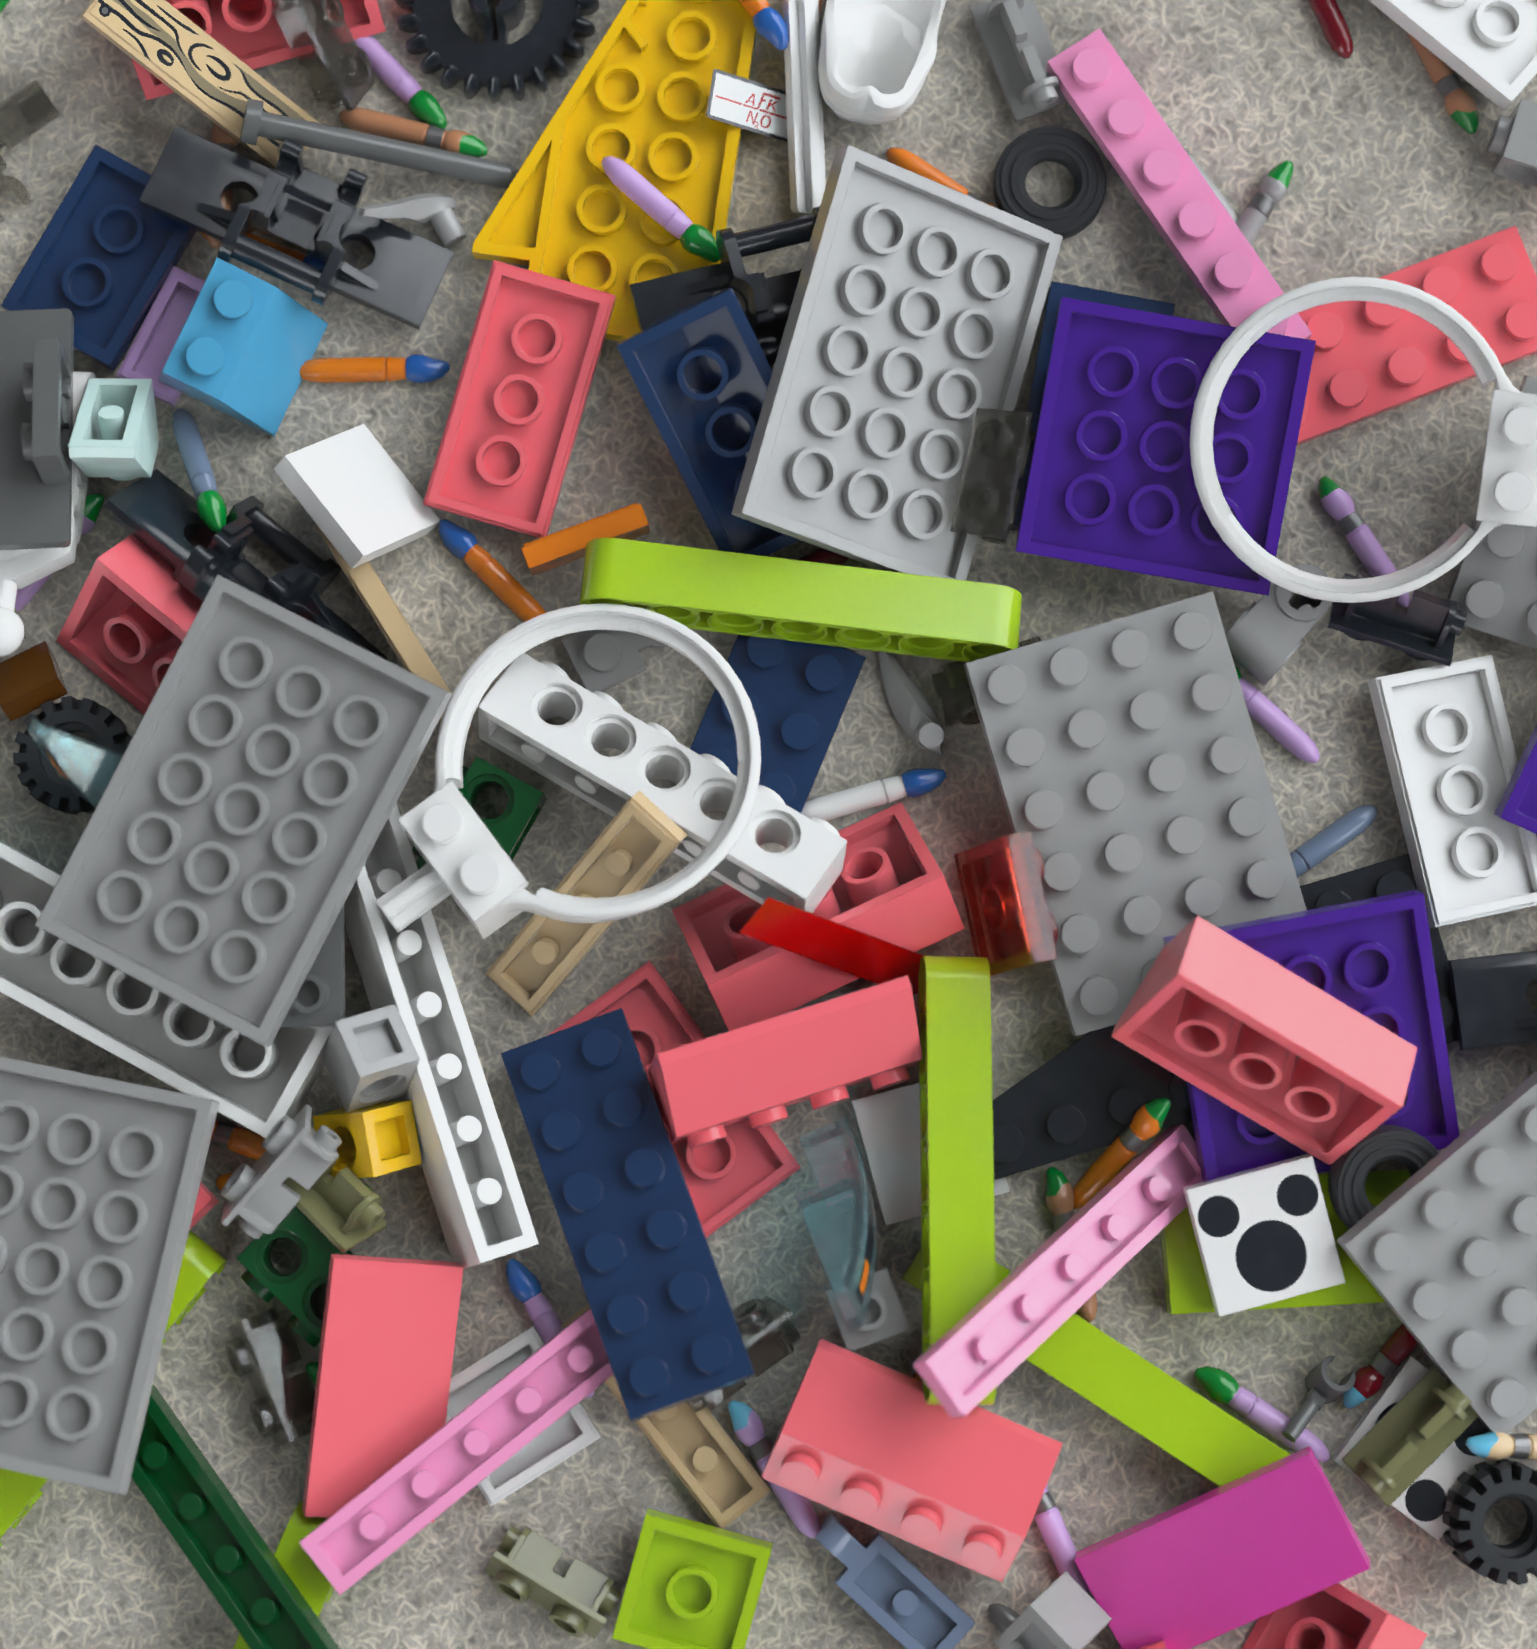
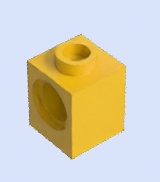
[312,1100,422,1178]

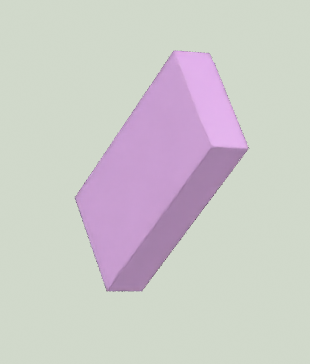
[116,266,205,407]

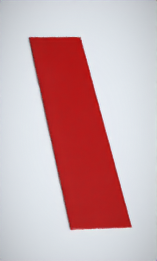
[739,897,923,996]

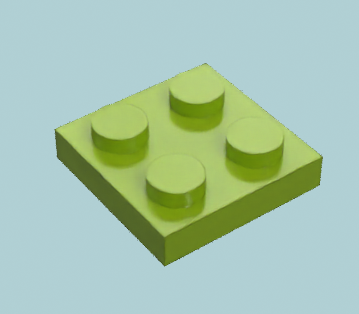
[612,1508,773,1649]

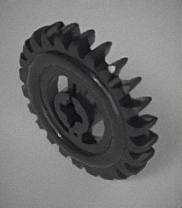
[395,0,600,103]

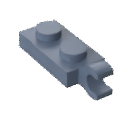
[815,1513,976,1649]

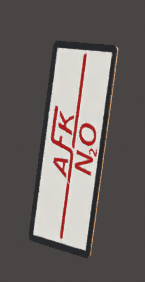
[706,69,788,143]

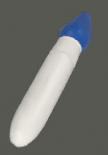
[801,768,946,821]

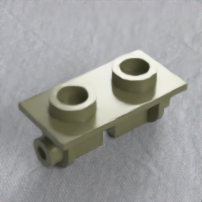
[257,1126,388,1253]
[1341,1368,1478,1507]
[484,1525,622,1639]

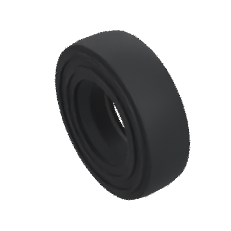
[993,126,1107,240]
[1328,1125,1439,1229]

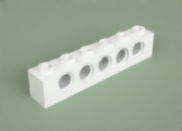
[478,653,847,913]

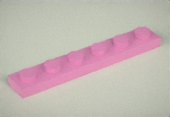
[1046,28,1312,340]
[913,1124,1203,1418]
[299,1308,614,1595]

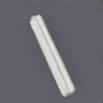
[782,0,826,217]

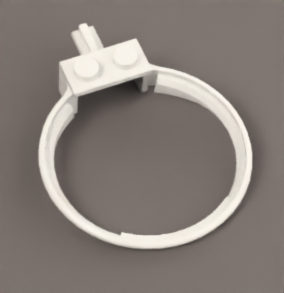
[1190,277,1537,603]
[376,603,761,939]

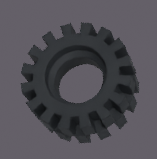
[13,696,133,815]
[1442,1459,1537,1585]

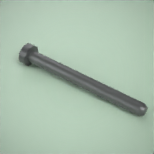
[240,98,518,189]

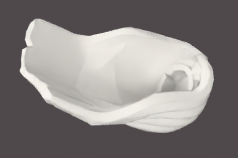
[818,0,946,125]

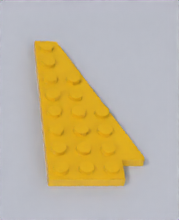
[472,0,757,341]

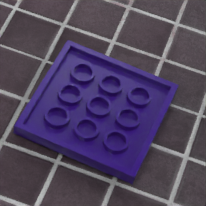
[1015,297,1316,596]
[1163,890,1460,1182]

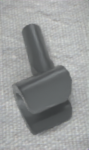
[1282,1355,1356,1442]

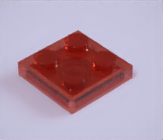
[954,831,1058,977]

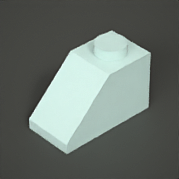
[68,378,159,481]

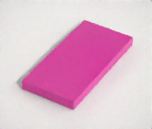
[1074,1446,1370,1649]

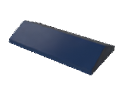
[616,287,799,556]

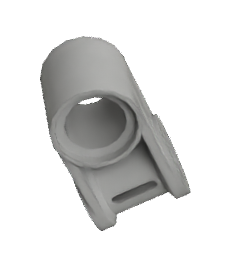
[1225,564,1332,686]

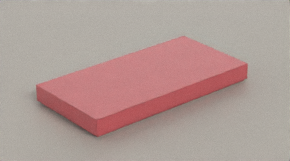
[423,260,617,539]
[547,961,801,1237]
[302,1254,464,1523]

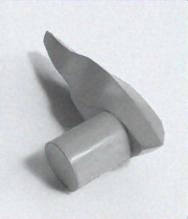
[359,193,467,248]
[878,651,944,755]

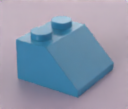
[159,257,328,437]

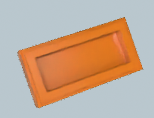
[521,502,650,576]

